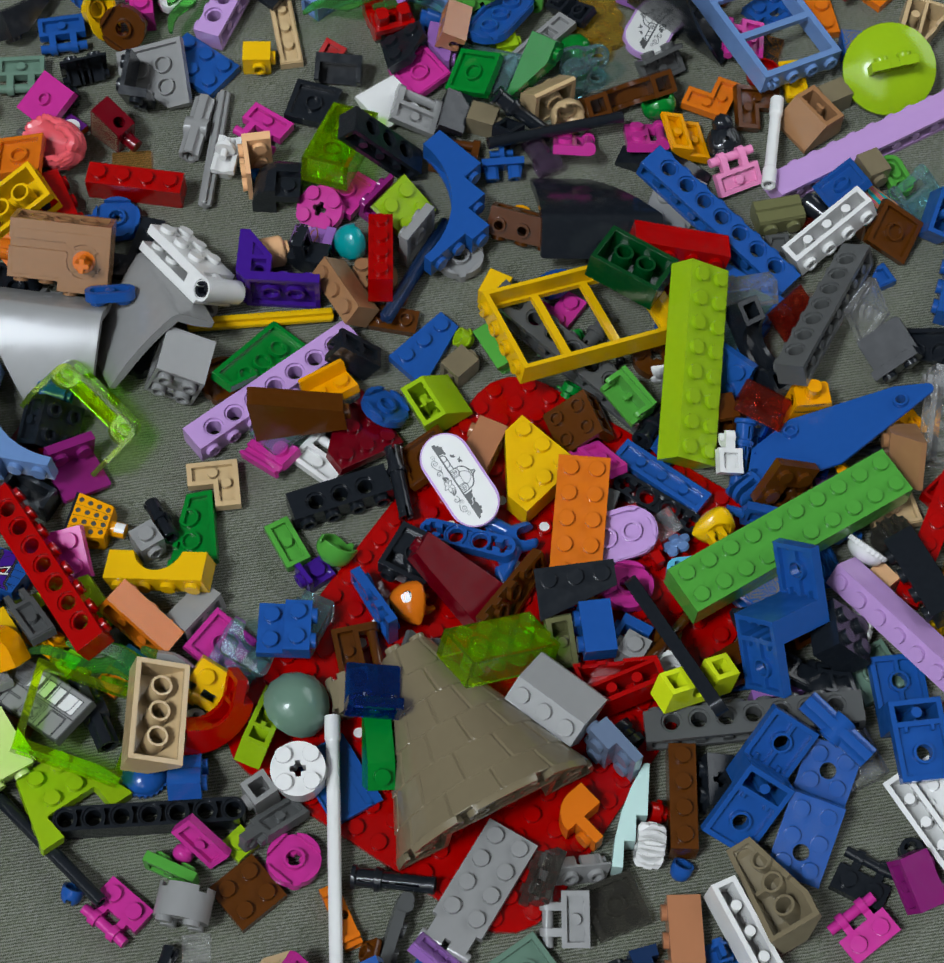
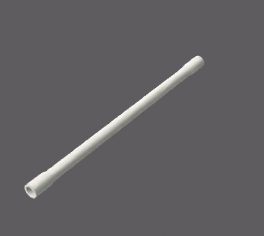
[324,714,343,963]

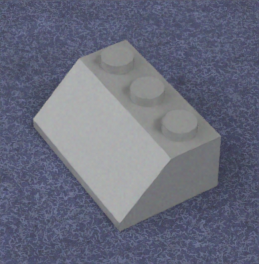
[504,652,608,747]

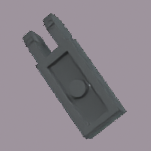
[3,587,57,647]
[379,891,416,963]

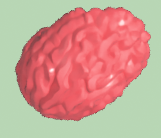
[22,113,87,171]

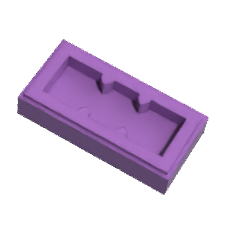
[407,932,461,963]

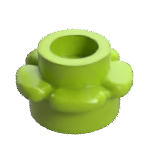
[452,327,475,349]

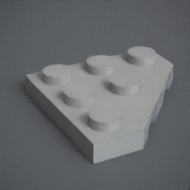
[116,36,193,110]

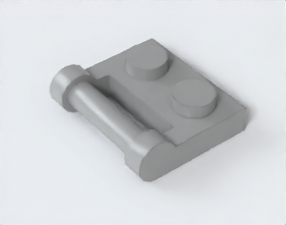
[388,83,443,138]

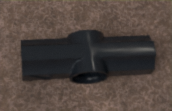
[68,672,120,753]

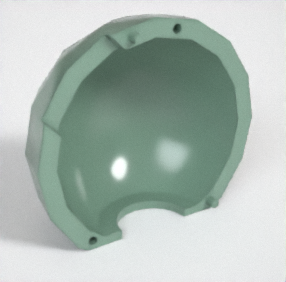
[263,671,330,738]

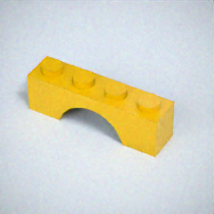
[102,549,216,595]

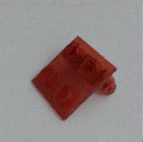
[767,284,809,343]

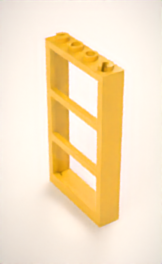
[478,265,669,384]

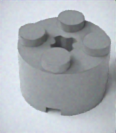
[152,880,216,933]

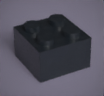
[810,598,871,673]

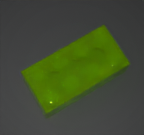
[301,102,378,191]
[436,612,560,688]

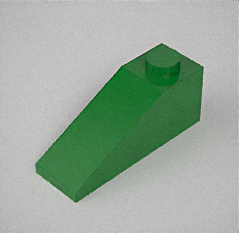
[507,31,564,99]
[362,702,395,791]

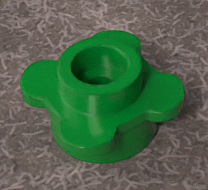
[556,380,582,400]

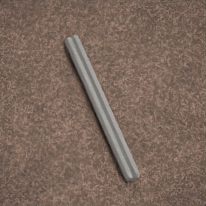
[198,89,231,209]

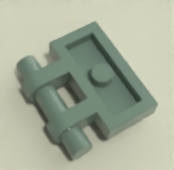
[0,55,46,96]

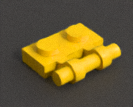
[188,654,228,713]

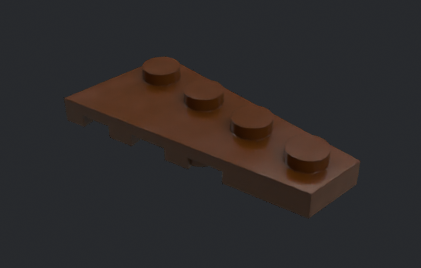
[475,548,548,649]

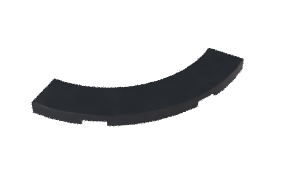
[729,607,857,693]

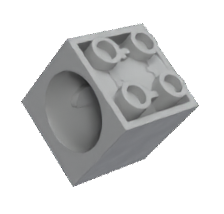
[144,326,216,405]

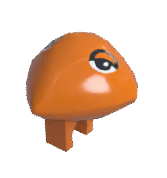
[389,581,435,625]

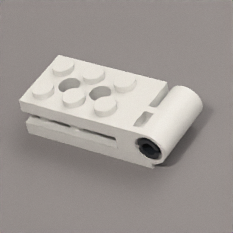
[139,224,245,307]

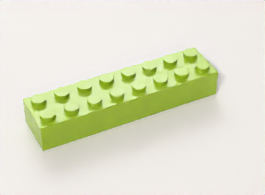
[657,258,729,470]

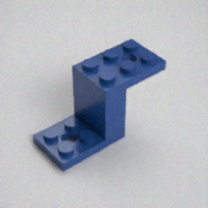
[734,538,830,698]

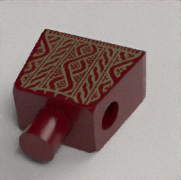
[91,96,142,153]

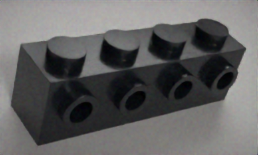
[883,525,944,629]

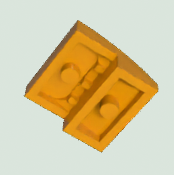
[660,112,710,164]

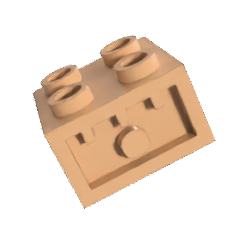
[237,131,273,200]

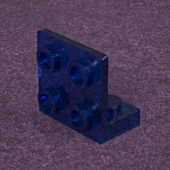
[344,662,404,720]

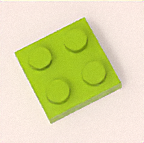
[370,174,436,237]

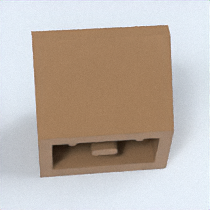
[780,85,844,154]

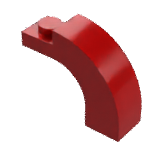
[184,667,253,755]

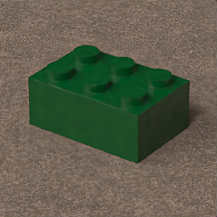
[585,225,679,310]

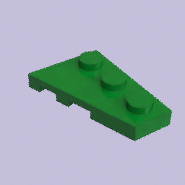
[167,490,220,566]

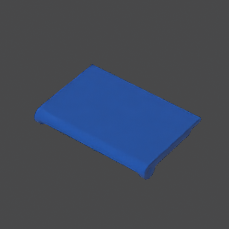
[298,733,383,824]

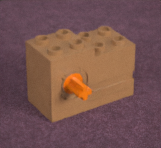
[0,208,117,296]

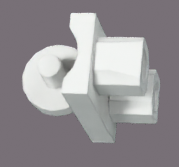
[210,134,242,179]

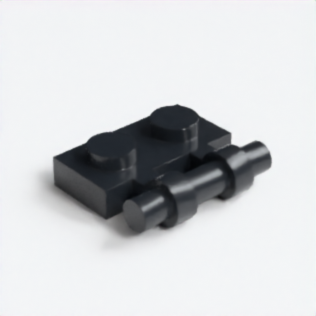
[828,846,893,913]

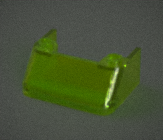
[20,359,141,477]

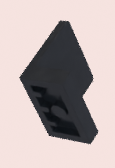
[16,394,85,448]

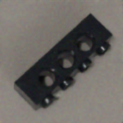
[338,106,423,180]
[285,463,394,531]

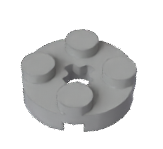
[440,247,484,283]

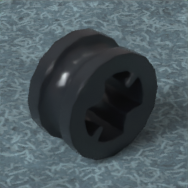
[897,837,924,857]

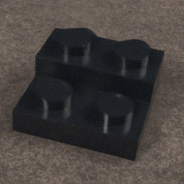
[378,521,449,592]

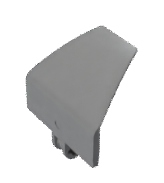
[97,252,218,389]
[0,287,112,416]

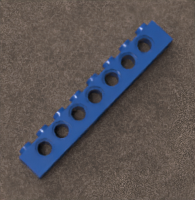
[636,145,801,297]

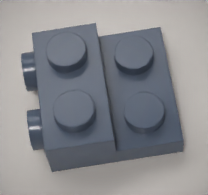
[583,716,644,782]

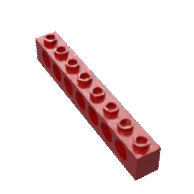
[0,482,114,661]

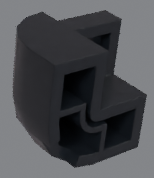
[252,161,304,213]

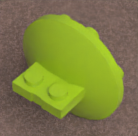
[842,22,936,116]

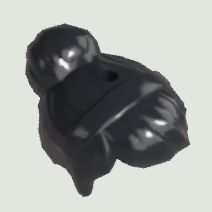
[706,113,744,163]

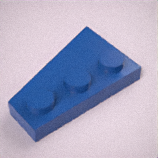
[388,312,458,381]

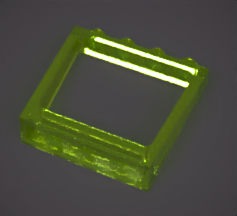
[9,657,128,788]

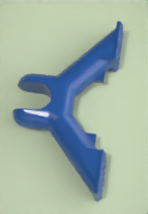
[477,517,539,583]

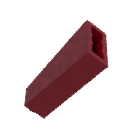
[407,532,503,633]

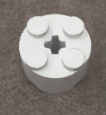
[270,741,327,802]

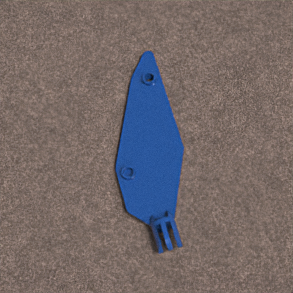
[725,383,934,507]

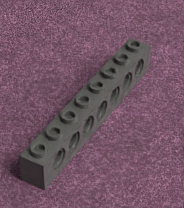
[773,243,873,386]
[498,279,658,433]
[643,687,866,751]

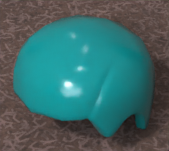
[333,223,366,260]

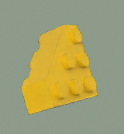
[504,415,571,522]

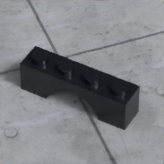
[726,294,792,400]

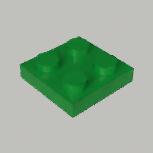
[445,48,504,99]

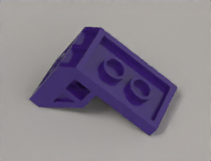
[236,229,322,309]

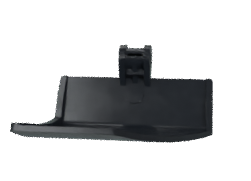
[627,0,727,66]
[530,178,663,265]

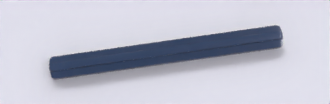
[380,218,449,324]

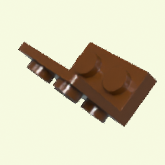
[543,389,616,452]

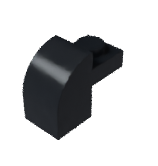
[286,225,334,273]

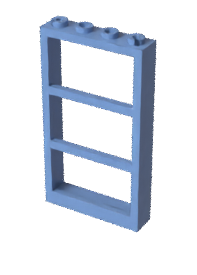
[692,0,842,93]

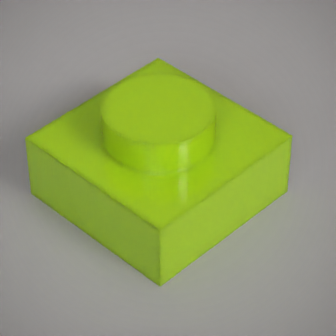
[222,824,260,864]

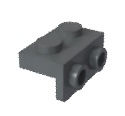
[634,41,686,77]

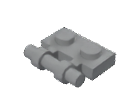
[539,890,591,948]

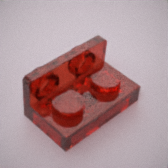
[734,379,791,432]

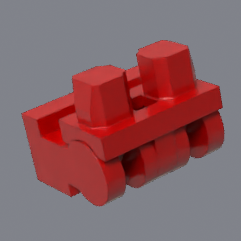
[362,0,416,41]

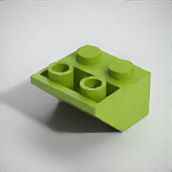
[400,374,473,432]

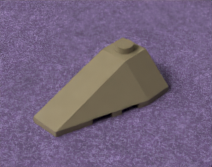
[726,837,822,954]

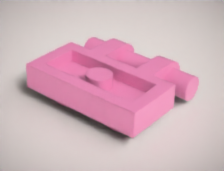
[707,144,762,198]

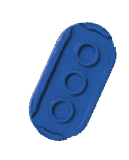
[467,0,534,45]

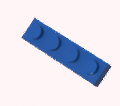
[615,438,712,514]

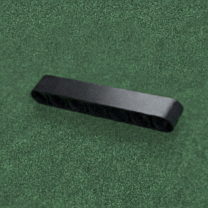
[52,796,248,840]

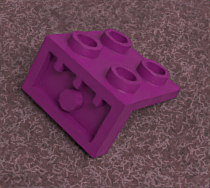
[43,431,111,504]

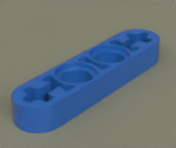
[420,518,517,563]

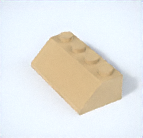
[120,656,190,774]

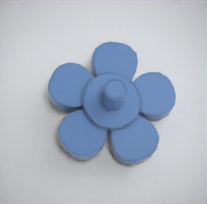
[662,533,690,557]

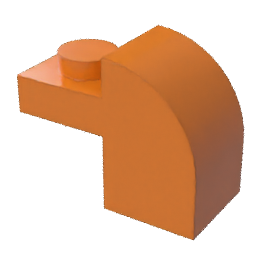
[559,783,604,852]

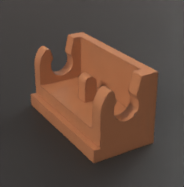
[435,0,473,51]

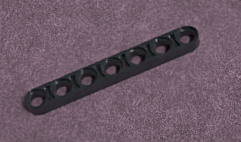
[624,575,729,718]

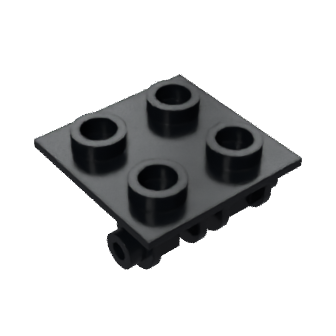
[59,51,110,88]

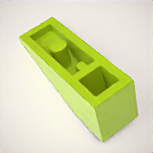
[233,685,277,770]

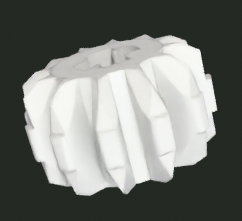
[633,821,667,870]

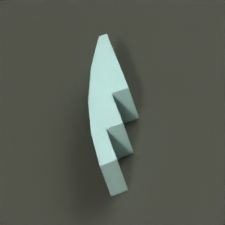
[610,763,650,876]

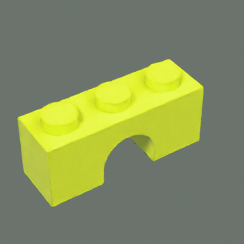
[650,652,740,714]

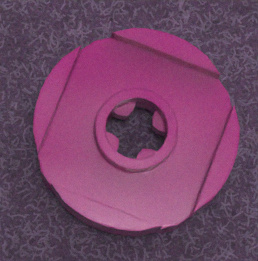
[296,185,345,229]
[604,560,654,612]
[266,832,322,890]

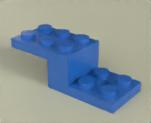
[867,654,944,785]
[700,704,820,848]
[770,737,859,889]

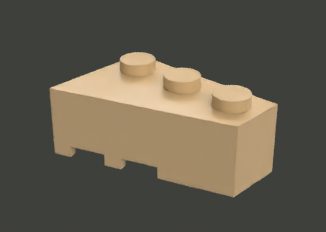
[898,0,944,43]

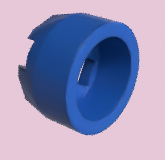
[670,858,694,882]
[61,882,84,906]

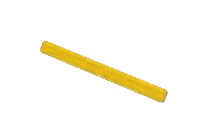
[187,307,334,332]

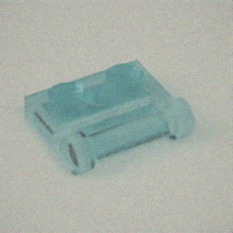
[887,164,940,220]

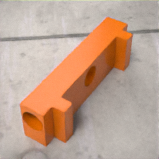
[319,886,363,953]

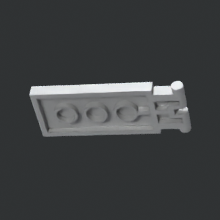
[418,818,538,963]

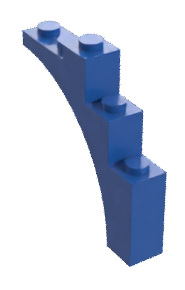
[423,130,489,276]

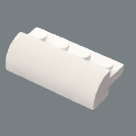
[882,755,944,870]

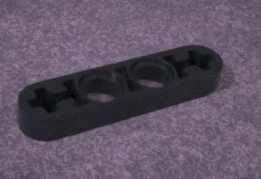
[613,473,701,538]

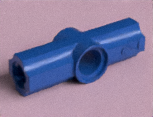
[798,692,877,767]

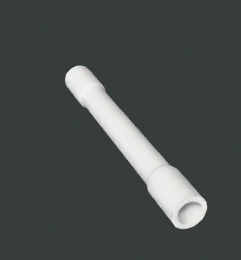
[761,95,784,190]

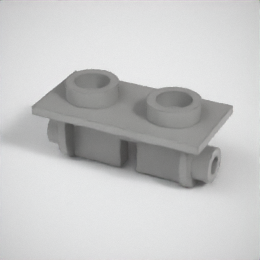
[550,853,612,886]

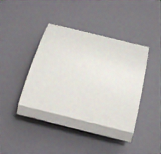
[354,75,418,129]

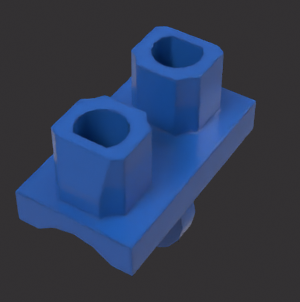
[481,146,525,183]

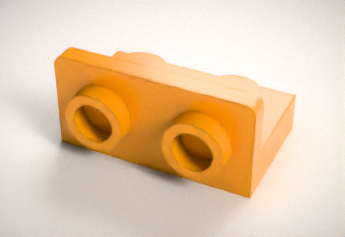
[298,358,360,400]

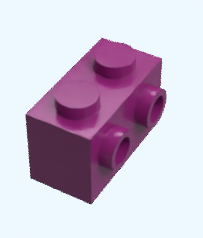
[886,848,944,915]

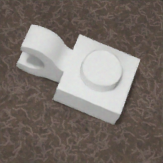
[715,430,744,476]

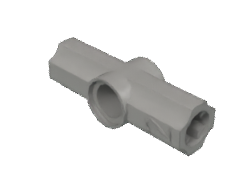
[178,93,215,163]

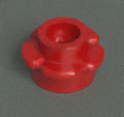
[646,799,668,824]

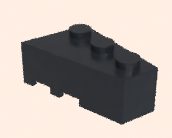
[534,559,617,626]

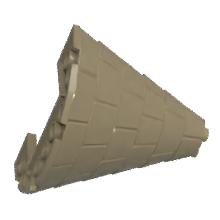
[382,632,594,871]

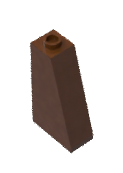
[247,387,351,442]

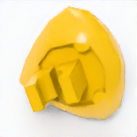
[692,506,735,546]

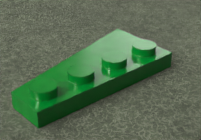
[210,321,306,393]

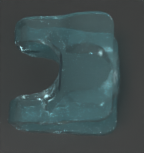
[559,44,610,99]
[209,615,274,687]

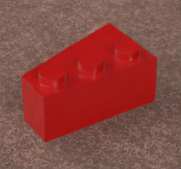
[572,655,664,721]

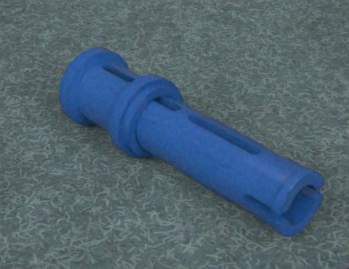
[728,418,757,487]

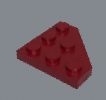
[326,389,404,475]

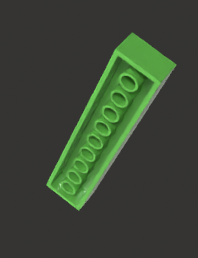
[664,449,913,624]

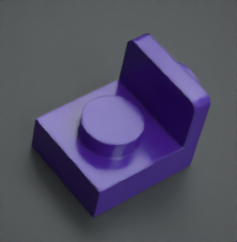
[293,556,336,595]

